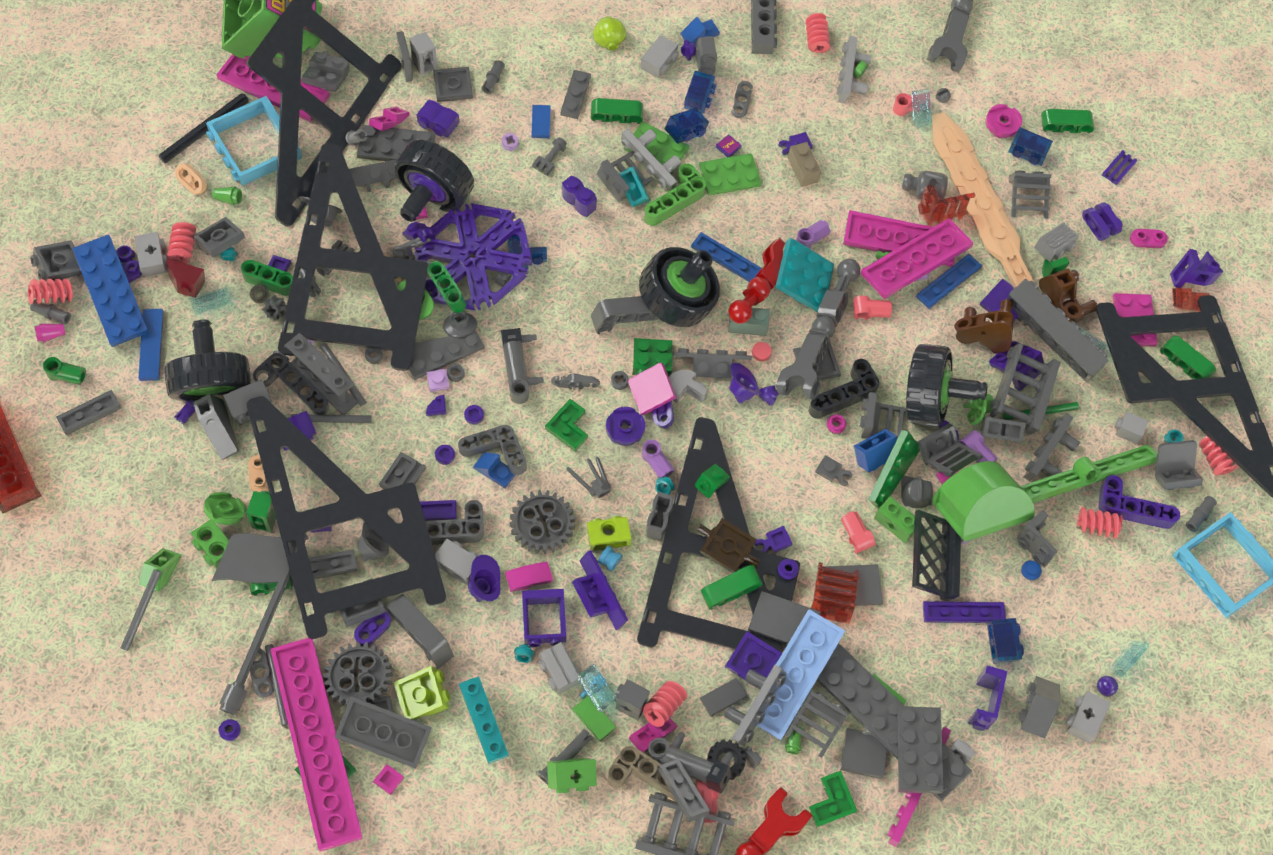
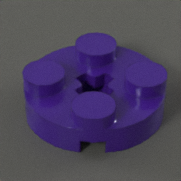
[606,407,645,446]

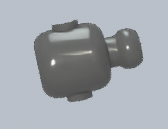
[902,171,948,203]

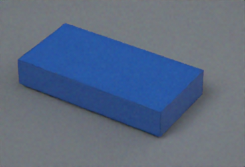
[531,105,551,139]

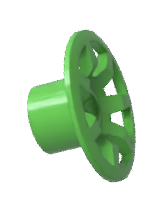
[961,394,993,425]

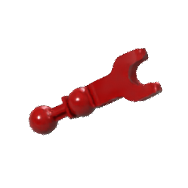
[728,237,786,324]
[734,787,812,855]

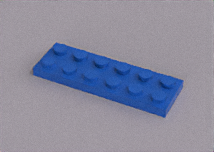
[72,234,149,347]

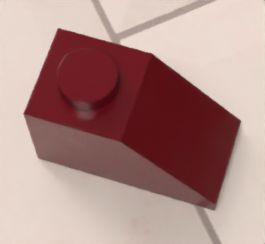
[166,259,205,298]

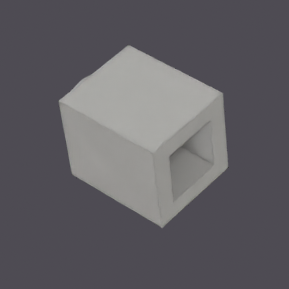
[1114,412,1148,444]

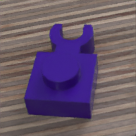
[778,132,813,155]
[402,222,434,242]
[755,526,793,553]

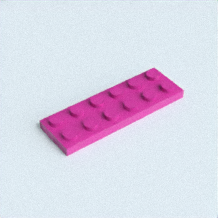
[216,54,330,122]
[843,210,955,267]
[861,218,973,299]

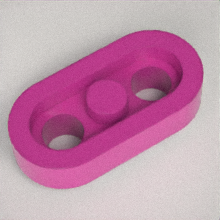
[1130,229,1168,248]

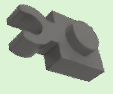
[815,455,853,486]

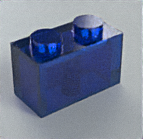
[684,71,717,114]
[664,108,709,144]
[1008,127,1053,166]
[986,618,1024,664]

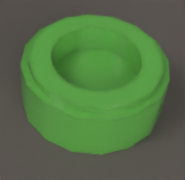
[853,60,868,79]

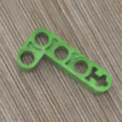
[644,163,706,226]

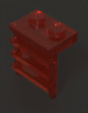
[918,185,976,226]
[810,562,859,623]

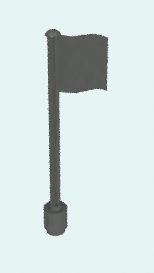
[212,533,309,715]

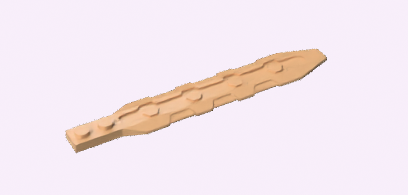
[931,112,1034,289]

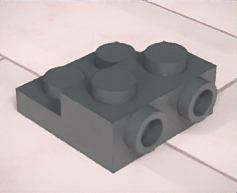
[302,52,350,92]
[194,217,246,257]
[30,240,82,281]

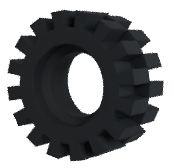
[707,739,746,780]

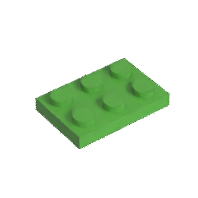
[624,121,690,174]
[699,153,762,196]

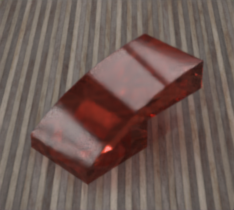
[1172,288,1209,311]

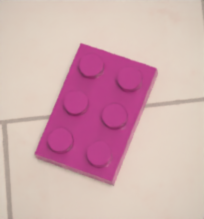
[1113,293,1157,347]

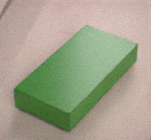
[572,695,616,742]

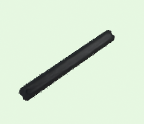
[159,93,249,163]

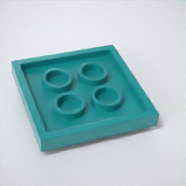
[775,238,834,312]

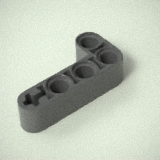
[591,296,659,334]
[425,500,484,545]
[385,594,454,669]

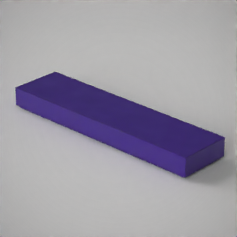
[922,601,1006,623]

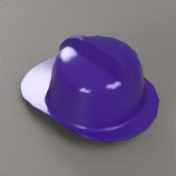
[729,363,761,403]
[468,555,501,602]

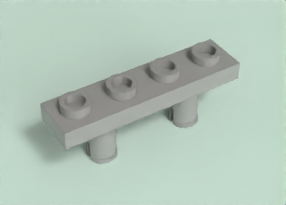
[836,36,871,103]
[621,128,681,191]

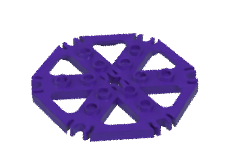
[414,203,533,311]

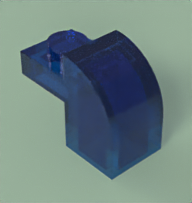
[508,235,547,269]

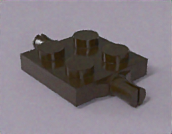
[697,518,760,573]

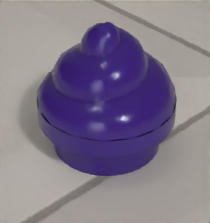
[759,385,779,406]
[1097,676,1118,697]

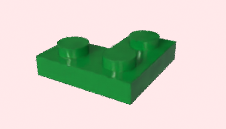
[545,399,588,452]
[809,770,858,828]

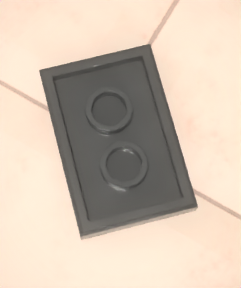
[817,564,883,607]
[748,591,821,645]

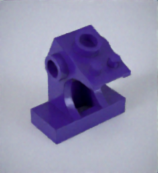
[1170,249,1223,288]

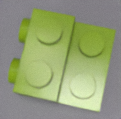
[394,666,451,721]

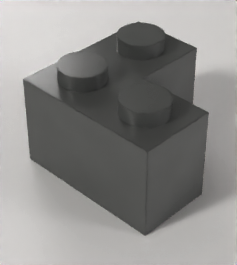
[1018,676,1061,738]

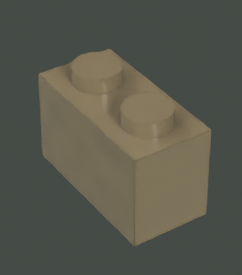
[788,142,821,187]

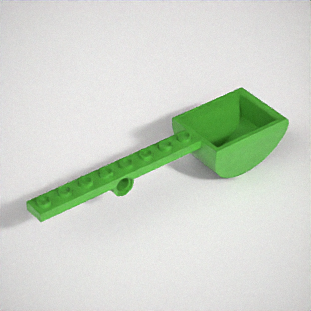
[932,444,1157,542]

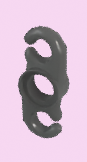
[731,81,753,118]
[551,373,600,389]
[250,648,274,698]

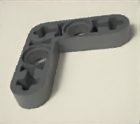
[458,425,527,475]

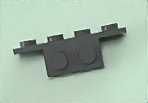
[673,348,752,378]

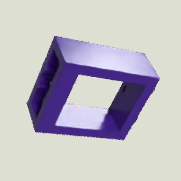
[522,589,566,647]

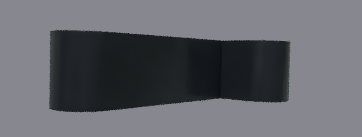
[253,353,329,415]
[808,358,879,419]

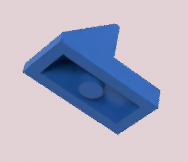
[680,17,720,44]
[472,452,515,489]

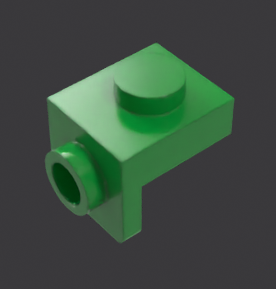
[695,464,730,498]

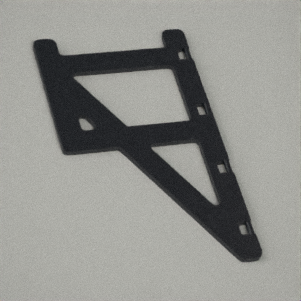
[246,0,401,227]
[278,143,429,371]
[1096,295,1273,498]
[247,396,446,639]
[637,417,800,651]

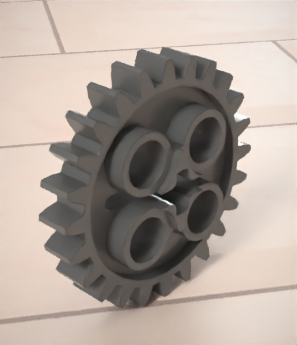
[509,490,575,554]
[323,642,393,707]

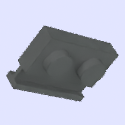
[379,452,426,489]

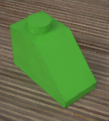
[139,548,181,592]

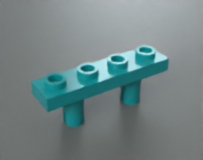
[459,676,509,764]

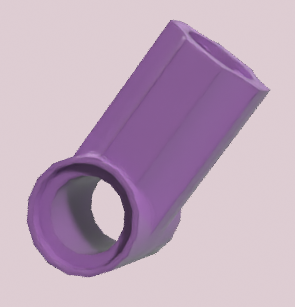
[796,220,831,249]
[958,430,998,463]
[641,439,675,478]

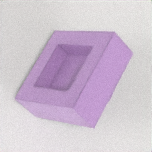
[427,369,450,392]

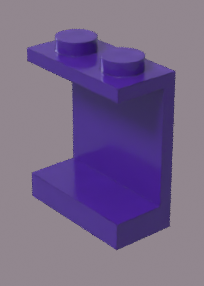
[967,665,1008,731]

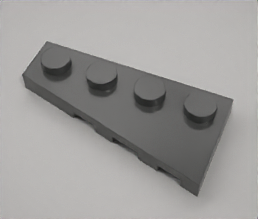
[409,331,485,380]

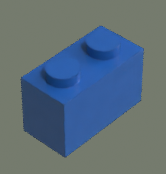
[854,429,898,473]

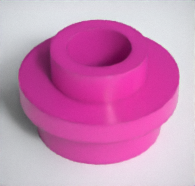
[826,414,846,434]

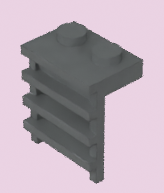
[597,151,654,203]
[1009,170,1051,219]
[859,392,907,438]
[918,423,983,477]
[785,691,849,758]

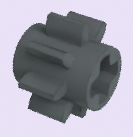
[262,295,287,321]

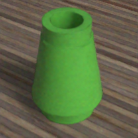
[212,186,242,205]

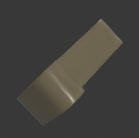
[608,746,676,801]

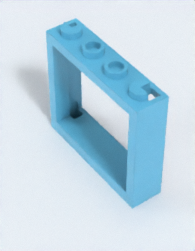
[206,96,302,186]
[1172,512,1273,619]

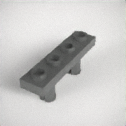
[1023,413,1080,481]
[724,664,787,746]

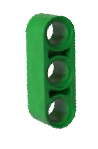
[591,98,643,124]
[1041,109,1094,133]
[241,260,293,296]
[427,261,466,313]
[1160,335,1216,379]
[701,565,763,610]

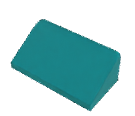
[619,166,651,207]

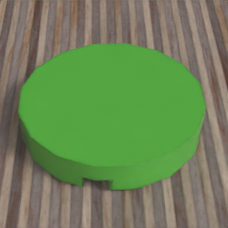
[203,492,246,525]

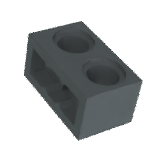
[981,416,1026,442]

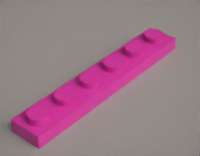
[887,727,952,847]

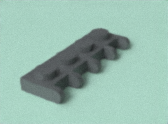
[349,159,398,192]

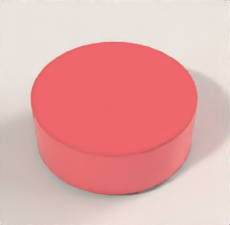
[752,342,772,362]

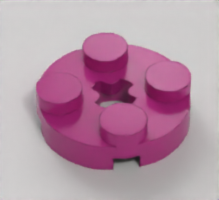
[985,104,1022,138]

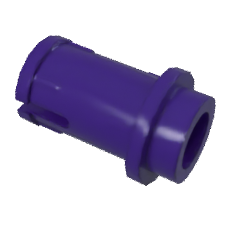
[174,399,196,425]

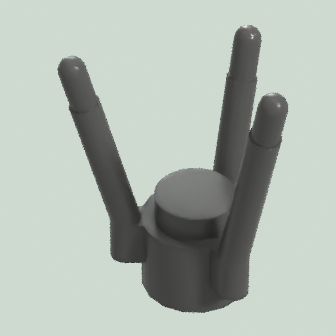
[393,237,432,264]
[566,457,611,498]

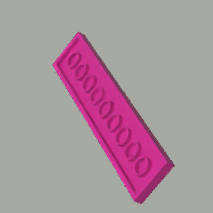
[270,638,363,852]

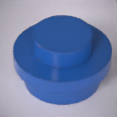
[1021,560,1042,580]

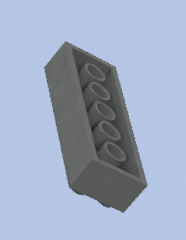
[1007,278,1109,382]

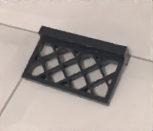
[912,510,961,601]

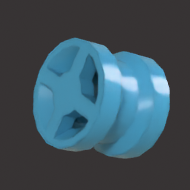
[598,546,623,572]

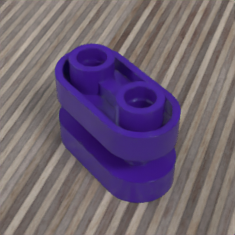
[1082,202,1123,241]

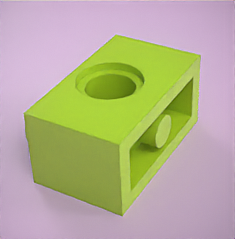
[587,516,631,551]

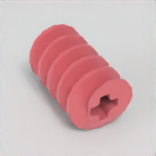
[805,13,831,53]
[167,222,197,264]
[28,279,73,304]
[1199,436,1238,475]
[1077,507,1123,539]
[643,681,687,727]

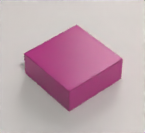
[373,764,404,796]

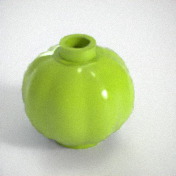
[593,16,626,51]

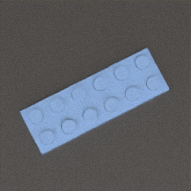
[757,610,845,740]

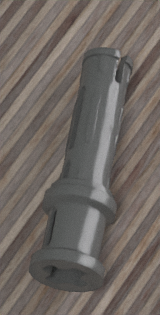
[537,729,593,785]

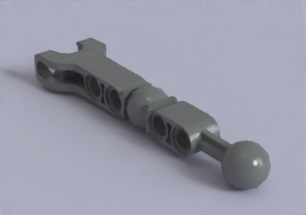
[927,0,973,72]
[776,258,861,400]

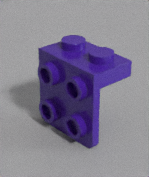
[989,341,1044,392]

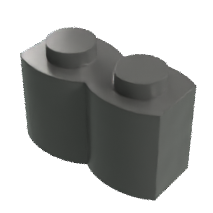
[695,36,717,77]
[646,492,674,541]

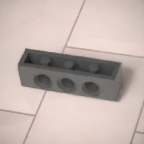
[751,0,777,54]

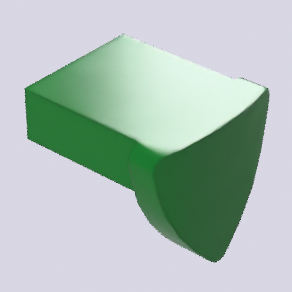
[1042,257,1070,277]

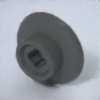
[443,311,477,338]

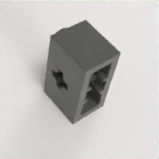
[614,679,650,721]

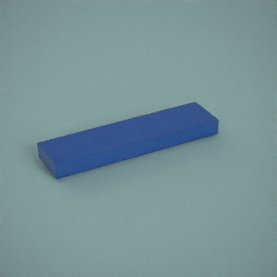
[691,232,761,282]
[916,254,982,309]
[138,309,164,381]

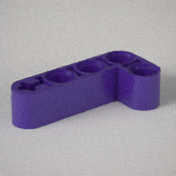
[1098,475,1181,529]

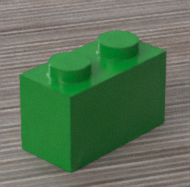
[246,491,276,533]

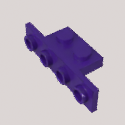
[572,550,628,631]

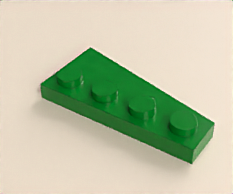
[868,430,920,508]

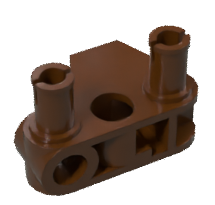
[1039,268,1098,323]
[954,299,1014,354]

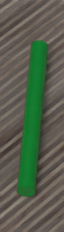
[1002,402,1079,420]

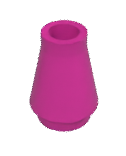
[34,323,66,343]

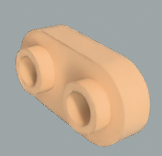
[175,164,207,194]
[248,455,269,492]

